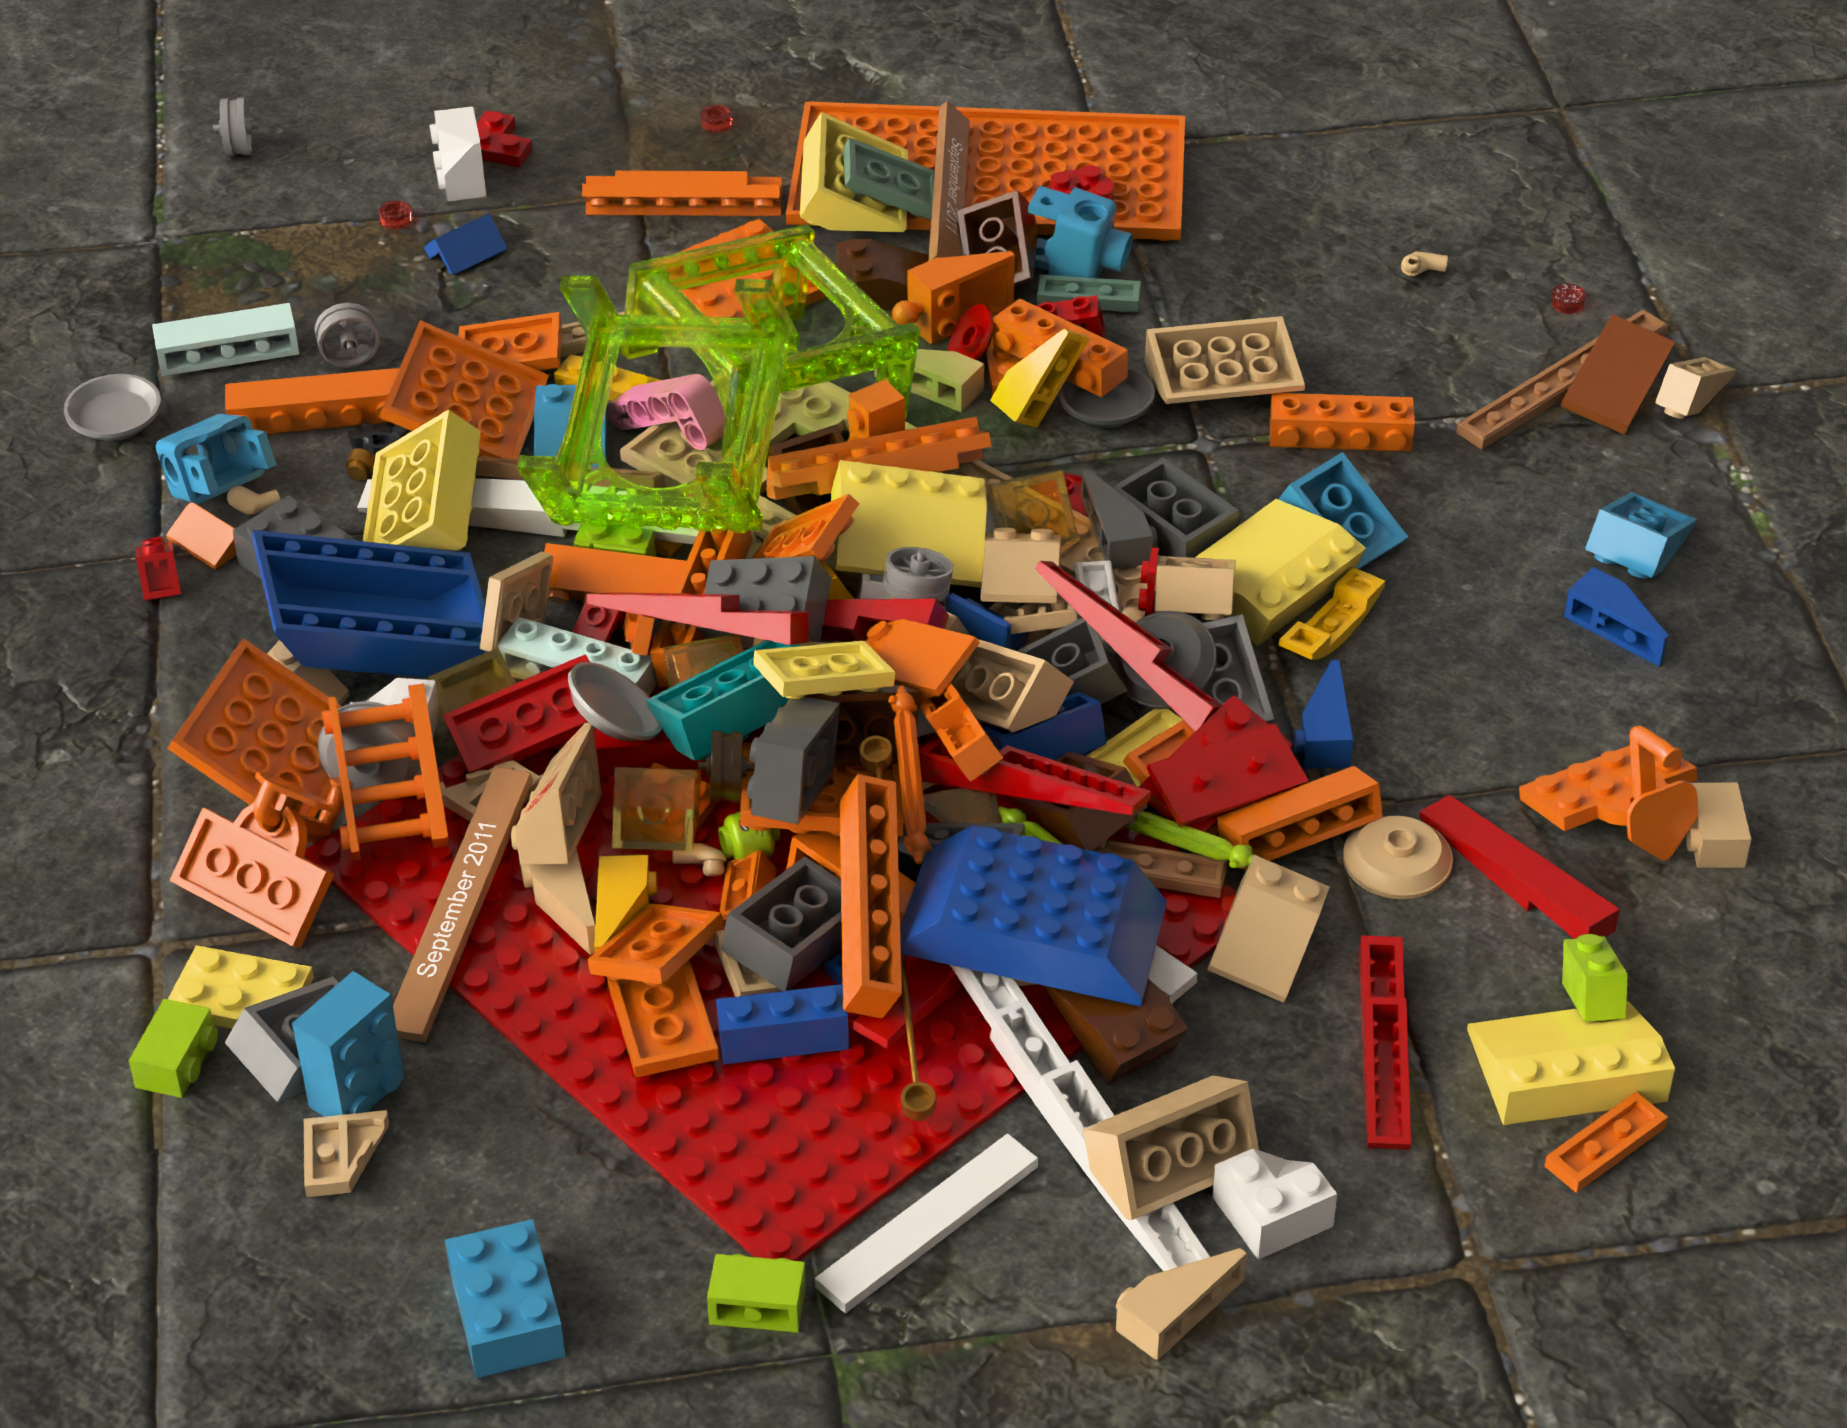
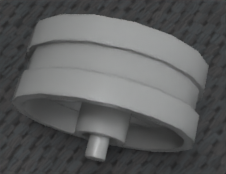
[213,97,259,157]
[314,302,380,368]
[882,547,953,602]

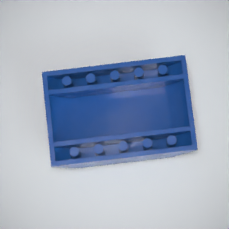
[251,530,498,679]
[900,825,1167,1007]

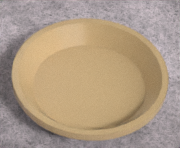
[1343,816,1453,899]

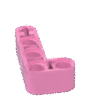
[607,374,731,450]

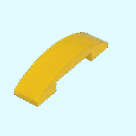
[1279,567,1385,660]

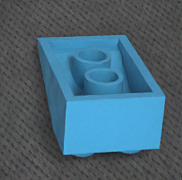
[534,383,609,468]
[1278,452,1408,570]
[1585,492,1698,579]

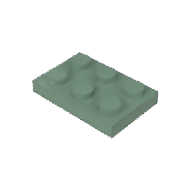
[844,138,935,220]

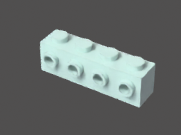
[152,303,299,376]
[497,617,657,696]

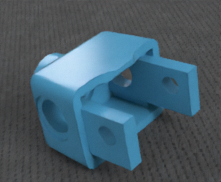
[1028,186,1133,278]
[156,414,277,504]

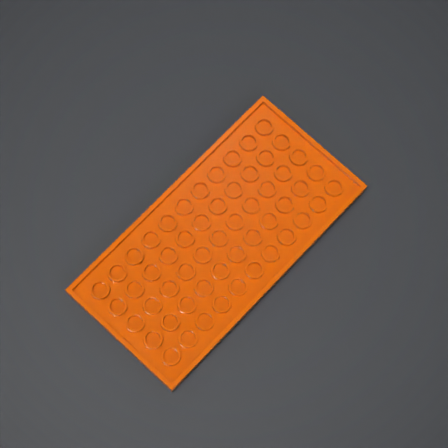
[786,101,1185,241]

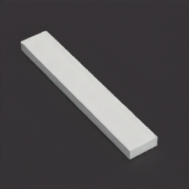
[815,1133,1038,1314]

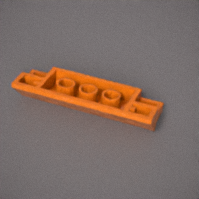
[582,171,783,216]
[766,416,992,500]

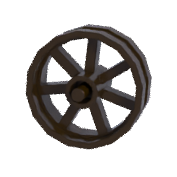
[698,730,754,803]

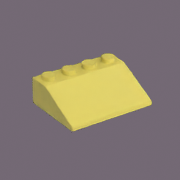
[800,112,908,232]
[363,410,481,551]
[831,460,987,588]
[1195,499,1366,646]
[1467,1001,1675,1125]

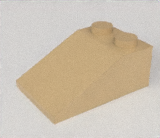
[981,528,1061,603]
[1207,855,1330,1003]

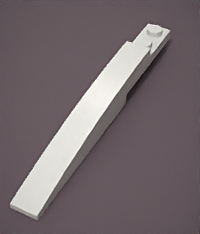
[357,479,709,544]
[950,965,1210,1271]

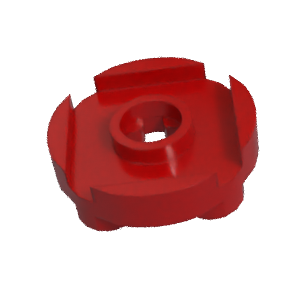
[1049,165,1115,201]

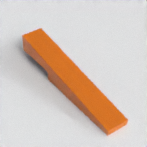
[919,682,1003,782]

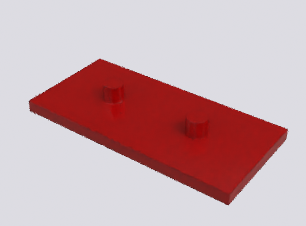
[1146,723,1309,827]

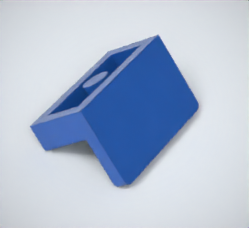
[424,213,507,275]
[946,593,1029,651]

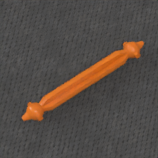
[888,685,932,864]

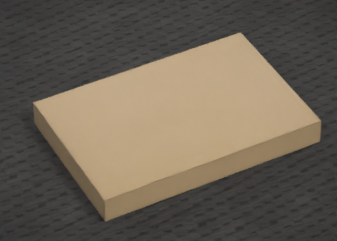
[480,551,554,653]

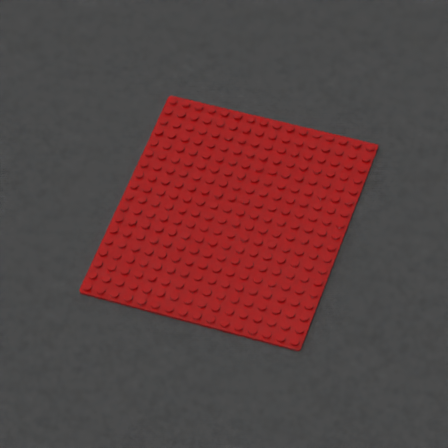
[304,634,1236,1261]

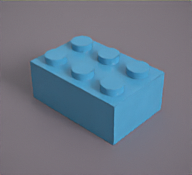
[292,971,405,1117]
[445,1219,566,1378]

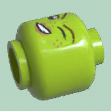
[718,812,781,860]

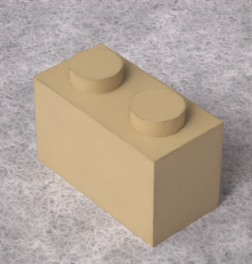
[1686,783,1751,868]

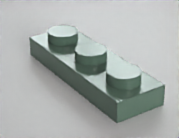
[1037,274,1141,313]

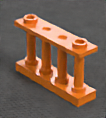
[322,683,449,861]

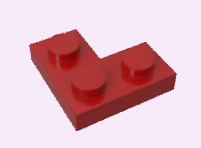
[476,111,532,168]

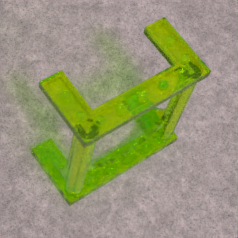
[621,224,921,464]
[517,275,800,533]

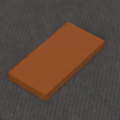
[1561,314,1675,435]

